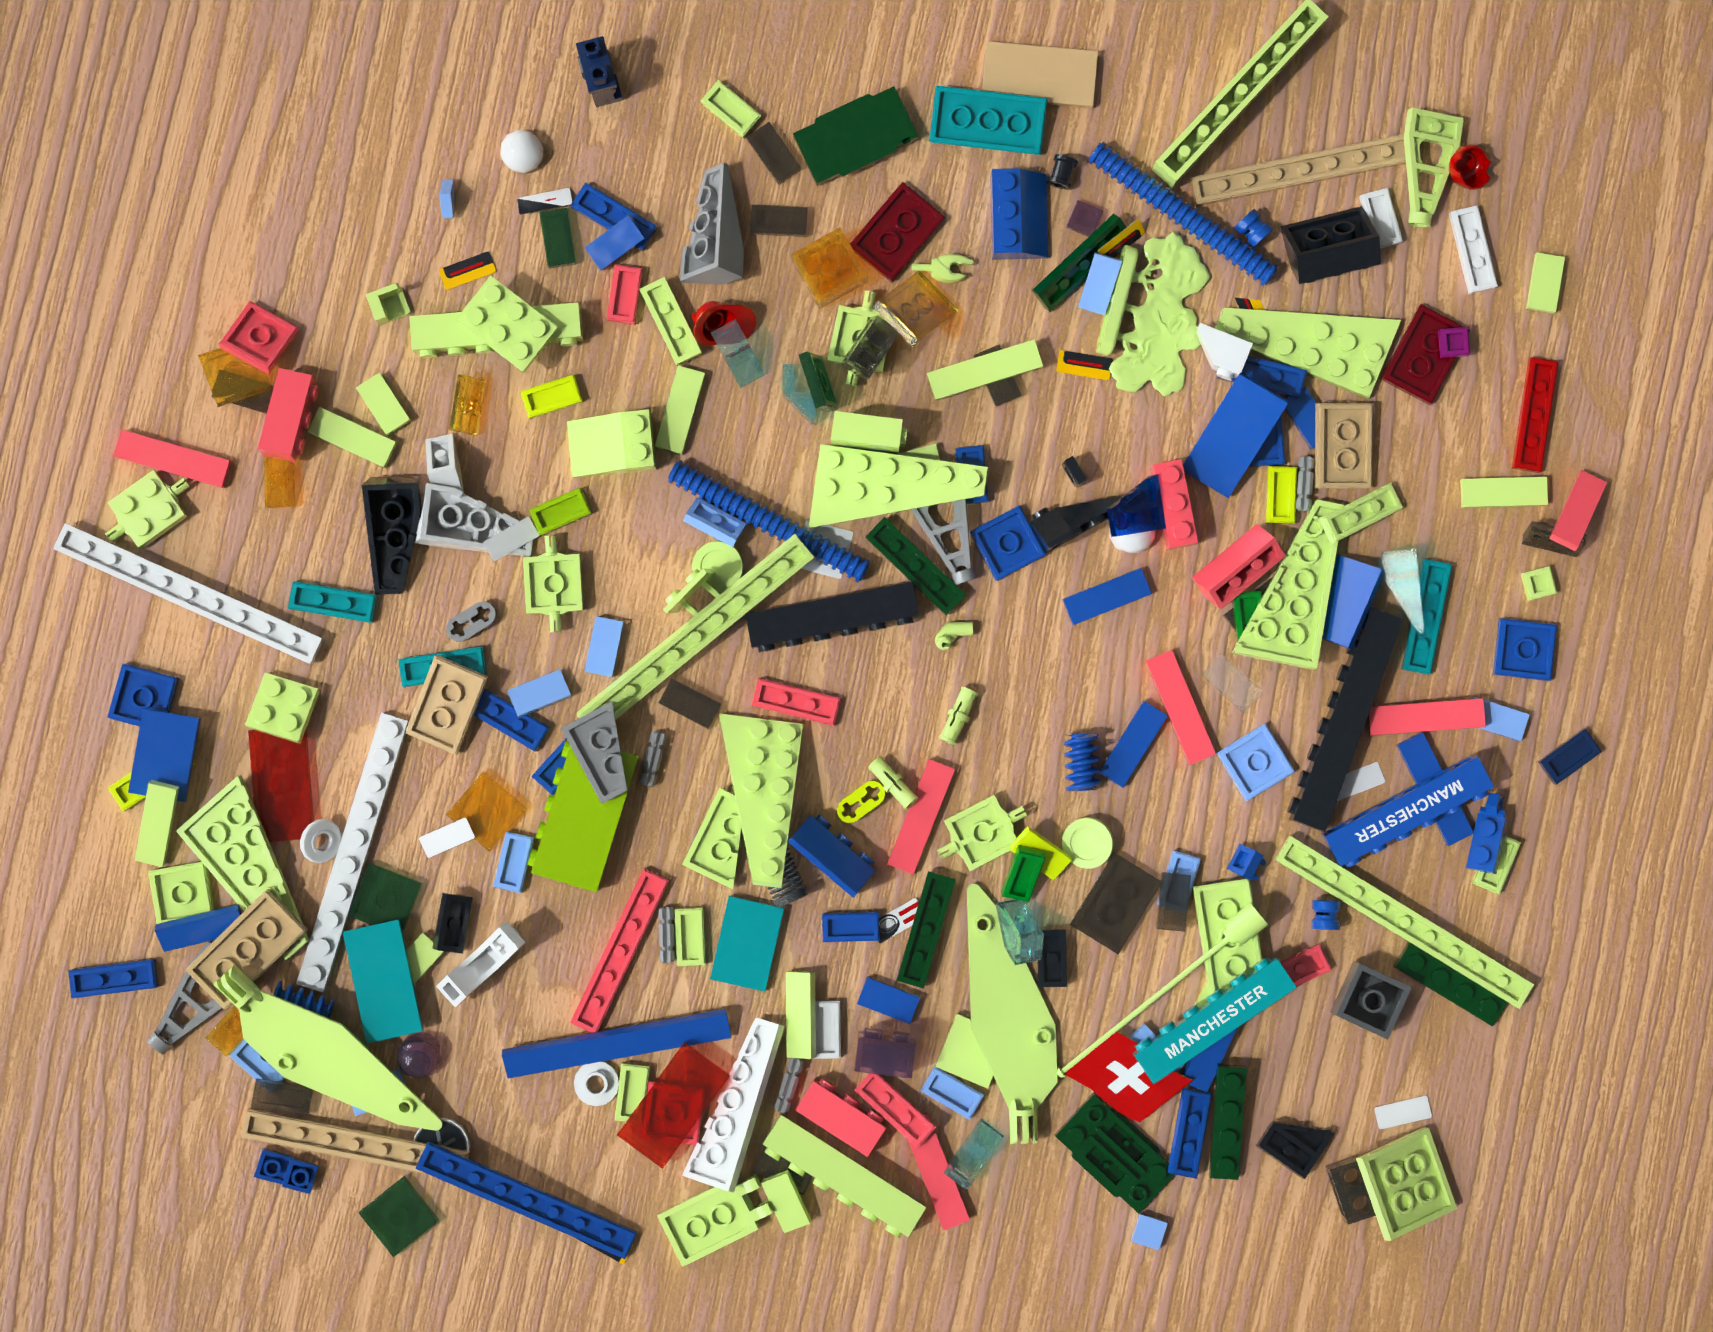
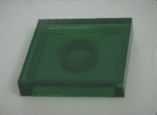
[799,351,838,412]
[348,863,423,932]
[358,1175,439,1257]

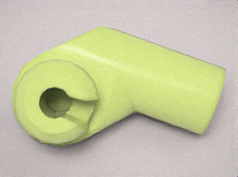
[935,622,973,650]

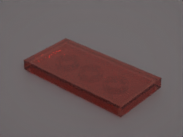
[248,728,314,842]
[617,1042,730,1169]

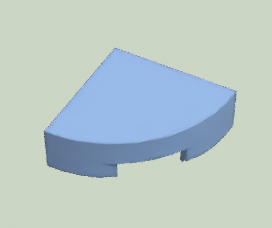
[440,180,455,218]

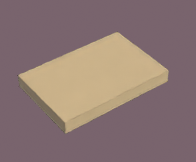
[1315,403,1373,488]
[405,655,489,755]

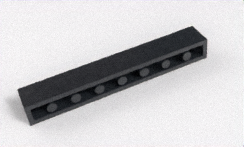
[1287,607,1403,832]

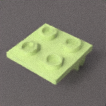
[663,569,722,616]

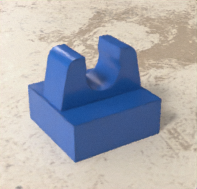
[1227,844,1266,881]

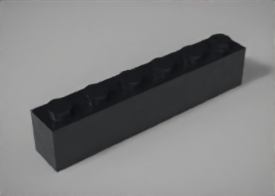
[745,582,919,653]

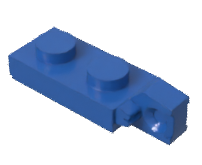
[1466,793,1508,874]

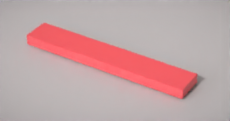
[570,868,670,1033]

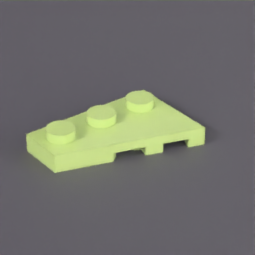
[682,788,742,889]

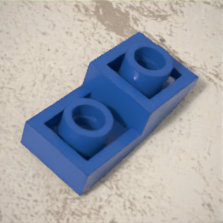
[254,1148,318,1194]

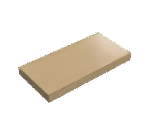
[982,41,1098,109]
[185,889,308,1010]

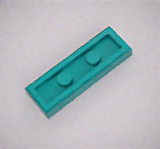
[288,581,378,623]
[398,646,487,687]

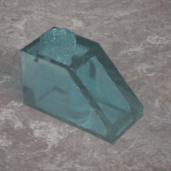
[996,899,1044,965]

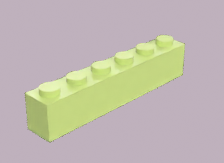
[409,303,584,358]
[762,1115,926,1238]

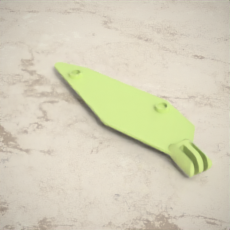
[967,884,1058,1145]
[214,965,443,1131]

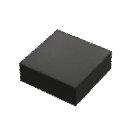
[1062,456,1087,488]

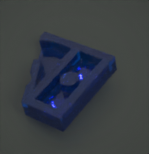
[1107,474,1166,537]

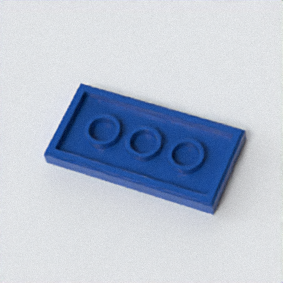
[1183,372,1289,498]

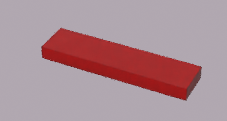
[1511,357,1558,473]

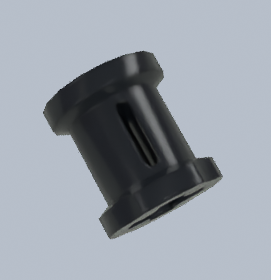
[1046,154,1078,190]

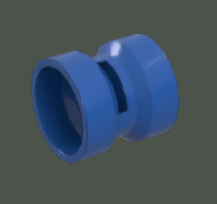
[1234,208,1274,248]
[1312,900,1341,930]

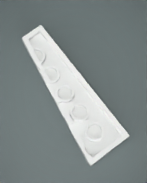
[682,1018,784,1192]

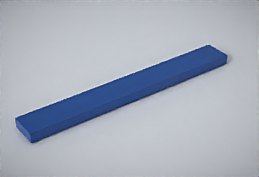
[502,1009,731,1078]
[415,1141,637,1259]

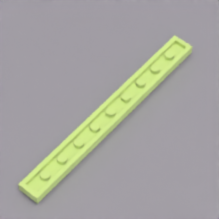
[576,534,814,720]
[1274,836,1534,1009]

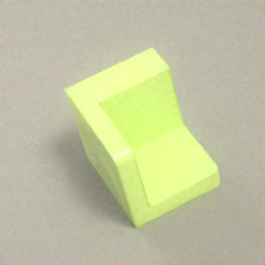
[365,283,411,325]

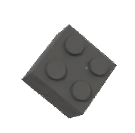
[1330,961,1412,1039]

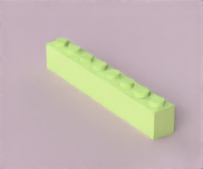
[1152,0,1329,188]

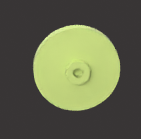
[692,541,743,592]
[1062,817,1114,869]

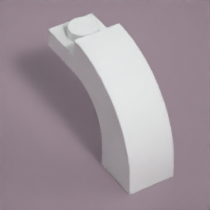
[436,921,526,1007]

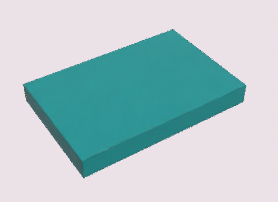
[710,896,784,992]

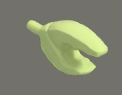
[911,254,974,283]

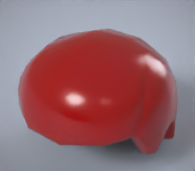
[1449,144,1491,190]

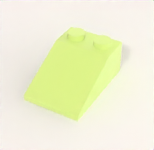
[567,409,657,478]

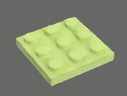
[1356,1128,1457,1241]

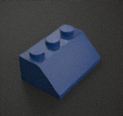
[990,168,1048,260]
[788,815,875,898]

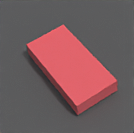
[606,264,643,325]

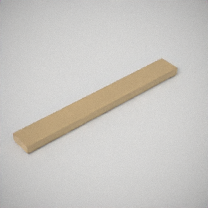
[1190,134,1406,206]
[241,1108,470,1174]

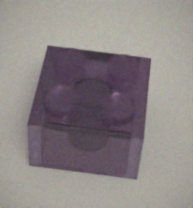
[854,1027,916,1079]

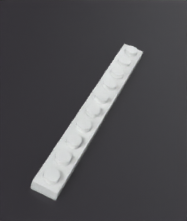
[53,523,324,664]
[296,713,409,992]

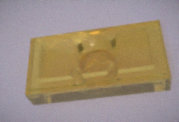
[449,374,486,436]
[264,456,295,509]
[205,1005,243,1057]

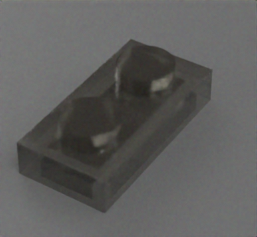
[1522,521,1587,557]

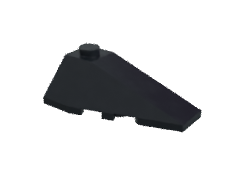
[361,476,422,595]
[1029,492,1146,553]

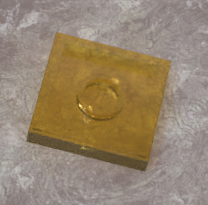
[198,348,272,407]
[446,771,526,851]

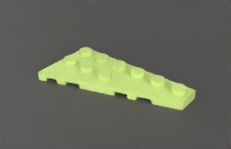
[1215,308,1401,399]
[809,444,989,529]
[1232,499,1344,670]
[719,713,803,888]
[176,775,310,960]

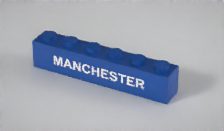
[1321,755,1494,867]

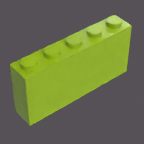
[527,740,639,893]

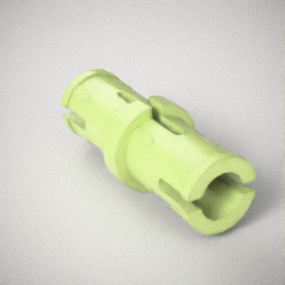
[939,686,978,745]
[868,756,919,810]

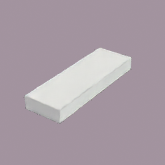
[1449,205,1498,295]

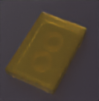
[873,271,958,347]

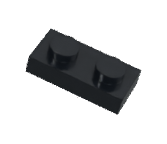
[432,893,473,954]
[1037,929,1067,987]

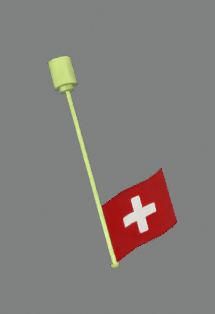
[1057,902,1269,1122]

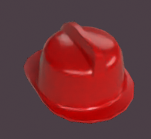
[692,301,756,346]

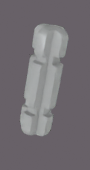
[1296,456,1315,512]
[639,731,667,787]
[659,907,675,963]
[774,1058,804,1113]

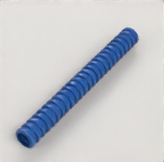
[1089,142,1278,286]
[668,460,870,583]

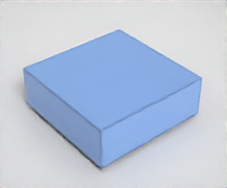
[1131,1213,1168,1250]

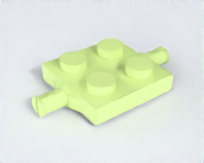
[827,291,894,387]
[105,470,191,549]
[523,536,584,632]
[936,795,1027,871]

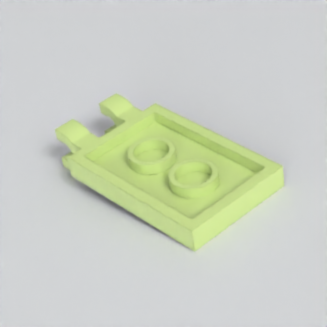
[657,1173,773,1267]

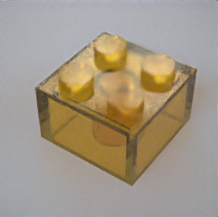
[791,227,868,309]

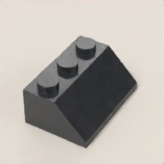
[1281,206,1381,284]

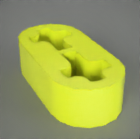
[837,781,885,823]

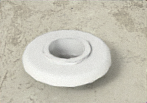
[300,819,342,863]
[574,1062,619,1106]

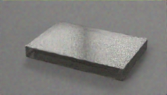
[1069,852,1163,954]

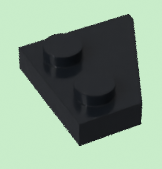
[1256,1122,1334,1179]

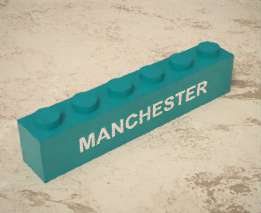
[1132,956,1297,1084]

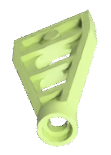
[1404,108,1464,228]

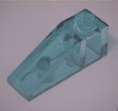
[1377,548,1426,636]

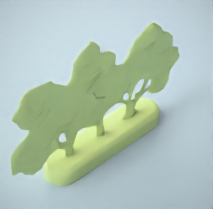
[1096,232,1210,396]

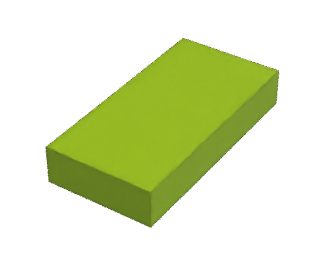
[529,488,592,536]

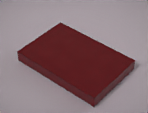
[848,181,945,283]
[1380,304,1470,405]

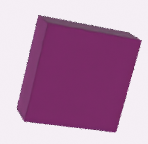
[1438,327,1470,358]

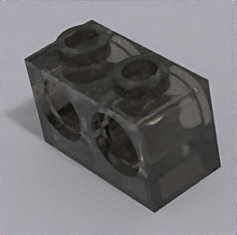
[840,315,901,380]
[1325,1155,1376,1225]

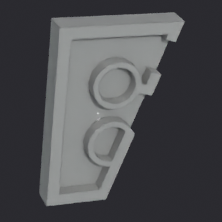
[561,701,627,804]

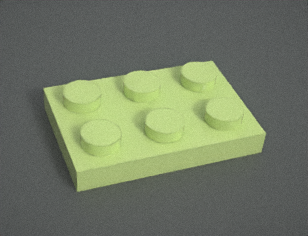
[456,275,559,373]

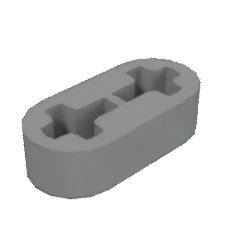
[446,602,497,642]

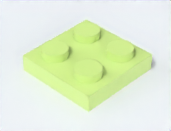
[245,673,320,744]

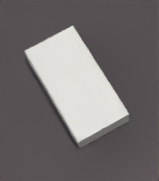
[1359,188,1403,249]
[813,1001,841,1059]

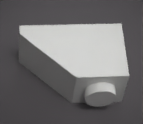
[1196,323,1253,381]
[425,433,463,492]

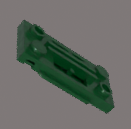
[793,86,918,186]
[1055,1093,1174,1214]

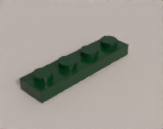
[1032,213,1126,312]
[865,517,966,616]
[896,871,956,989]
[1393,943,1507,1027]
[1209,1064,1247,1180]

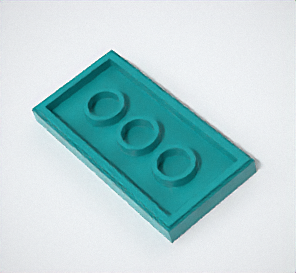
[929,85,1047,155]
[343,919,424,1043]

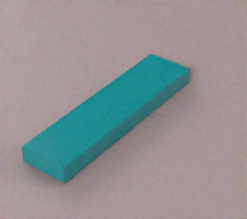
[1401,559,1452,675]

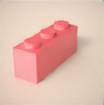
[258,368,319,463]
[1150,459,1198,551]
[1192,524,1286,610]
[795,1078,886,1157]

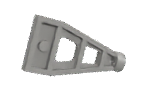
[911,499,976,585]
[147,941,222,1055]

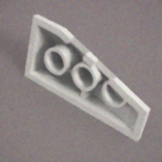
[414,483,533,557]

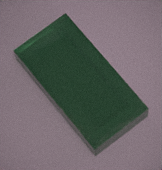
[539,207,576,269]

